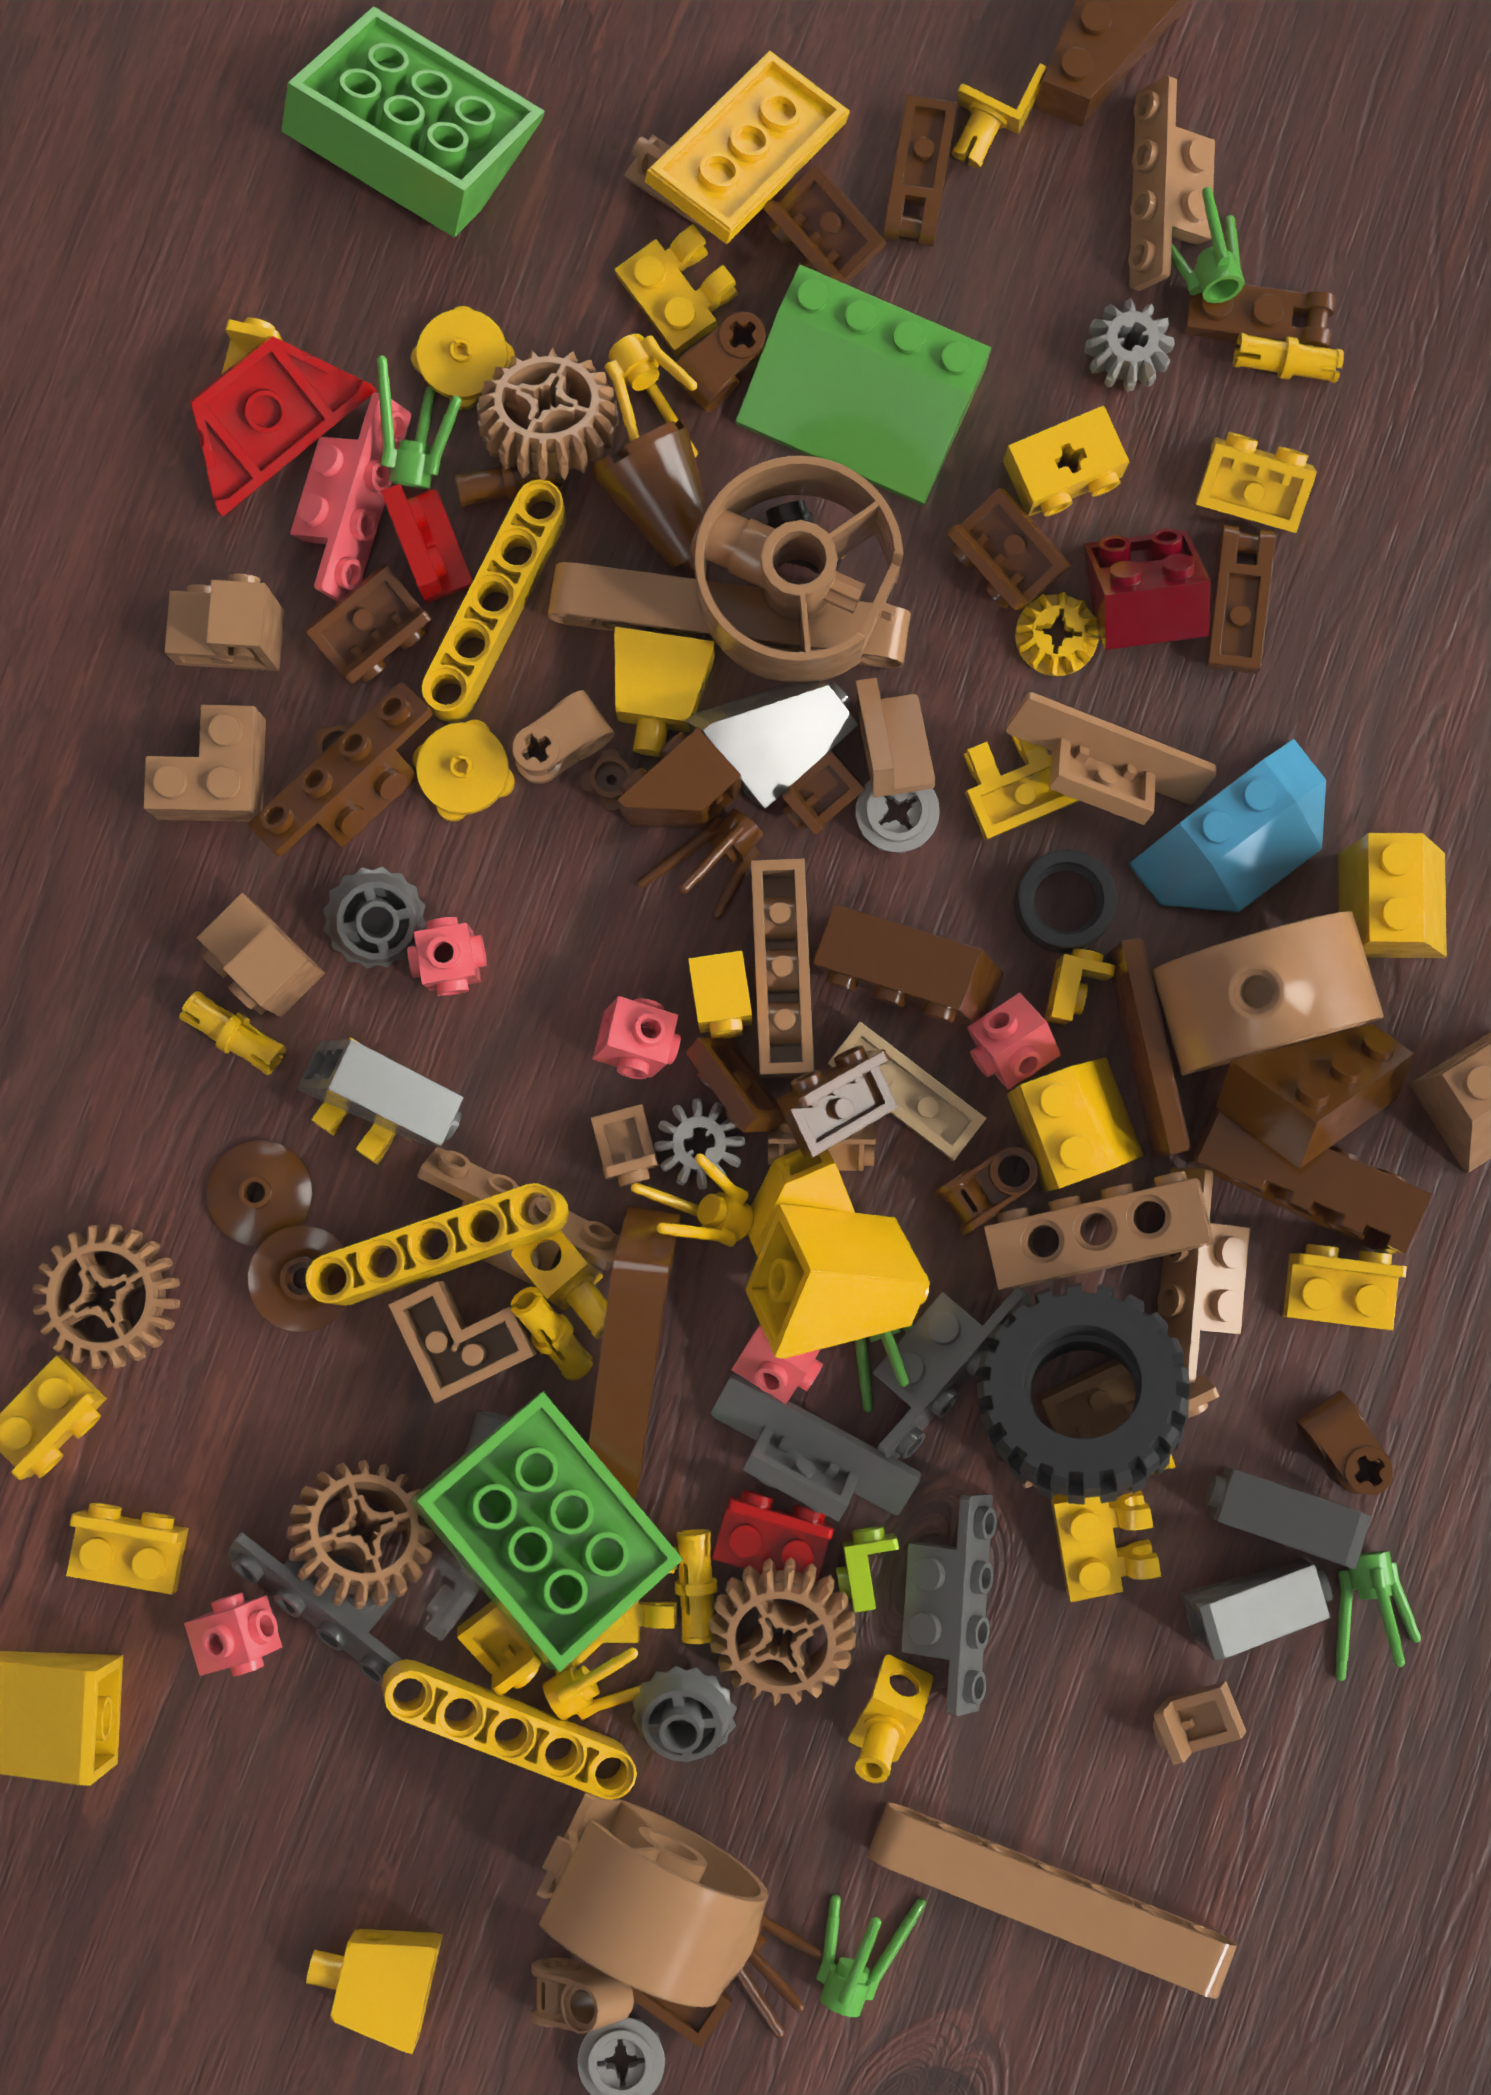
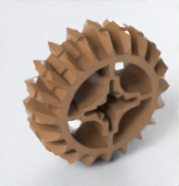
[477,347,619,481]
[32,1224,180,1369]
[286,1460,435,1610]
[709,1557,856,1706]

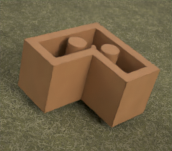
[165,574,284,671]
[144,705,266,822]
[197,893,325,1017]
[389,1281,539,1403]

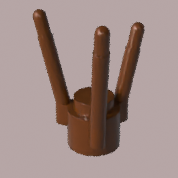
[636,808,764,920]
[736,1913,822,2039]

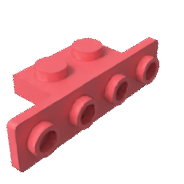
[290,393,411,602]

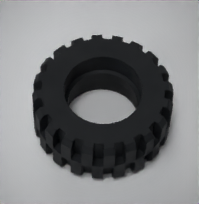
[977,1283,1190,1505]

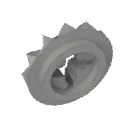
[855,780,940,854]
[578,2017,665,2095]

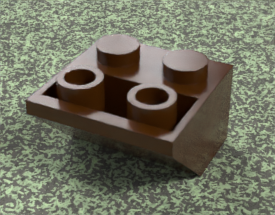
[618,727,742,829]

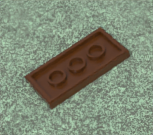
[1106,937,1190,1159]

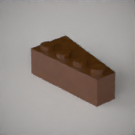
[1188,1106,1433,1254]

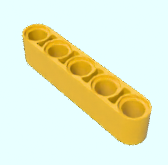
[422,479,567,723]
[305,1183,569,1306]
[381,1659,637,1800]

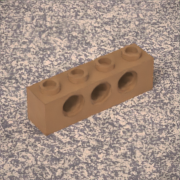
[751,858,814,1079]
[984,1171,1215,1291]

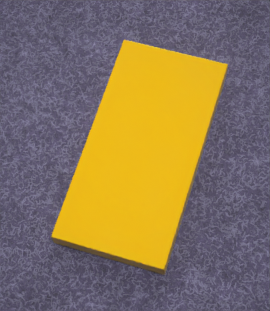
[645,51,850,244]

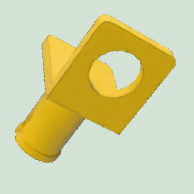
[951,63,1047,169]
[511,1230,607,1339]
[848,1654,934,1783]

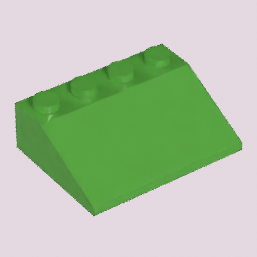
[281,6,545,238]
[736,265,991,506]
[409,1392,683,1672]

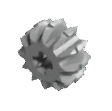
[1084,298,1175,393]
[654,1098,745,1190]

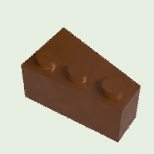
[1035,0,1189,127]
[813,904,1004,1026]
[1216,1024,1415,1169]

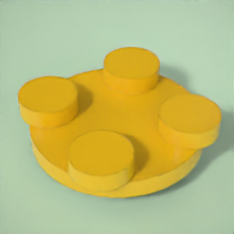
[411,306,515,410]
[413,720,515,822]

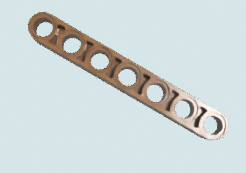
[547,562,911,668]
[867,1802,1237,1998]

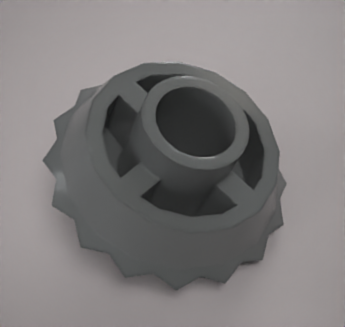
[323,866,426,969]
[632,1666,737,1762]

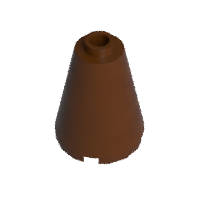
[590,419,710,574]

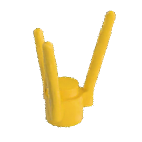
[604,334,698,457]
[631,1153,753,1247]
[543,1643,641,1721]

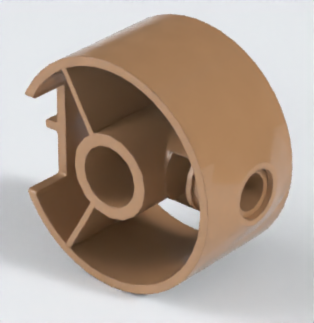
[690,456,903,684]
[1150,911,1384,1075]
[536,1793,768,2007]

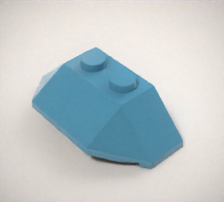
[1128,739,1326,913]

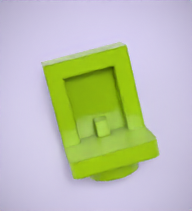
[836,1526,899,1613]

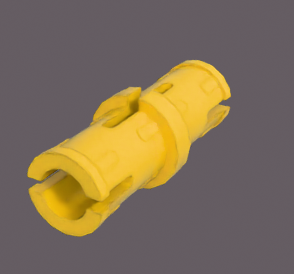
[1233,333,1344,383]
[179,991,286,1075]
[510,1287,593,1381]
[675,1529,718,1644]

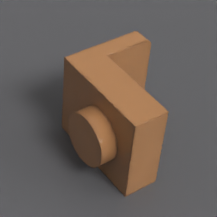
[591,1104,659,1187]
[1153,1681,1246,1765]

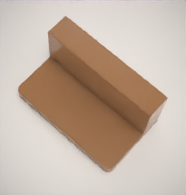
[856,677,935,798]

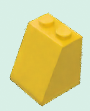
[1338,833,1447,958]
[1007,1057,1144,1192]
[745,1204,930,1358]
[0,1651,123,1786]

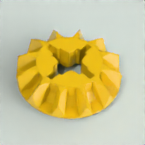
[1015,592,1099,676]

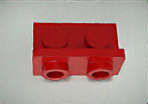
[381,484,473,604]
[712,1489,834,1581]

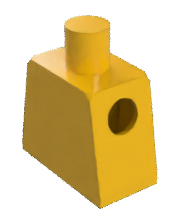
[614,627,715,756]
[306,1929,443,2054]

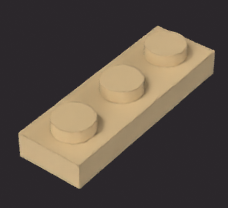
[827,1022,987,1161]

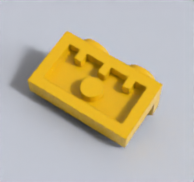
[1195,432,1317,533]
[1283,1244,1407,1331]
[0,1355,107,1480]
[66,1503,189,1595]

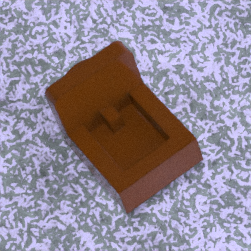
[781,749,865,835]

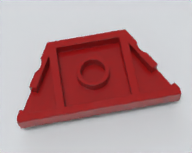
[189,335,377,517]

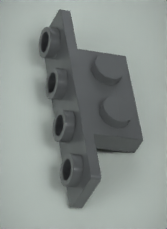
[872,1286,1033,1459]
[711,1373,921,1522]
[901,1493,997,1716]
[227,1526,403,1686]

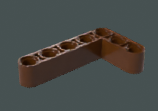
[588,1206,681,1499]

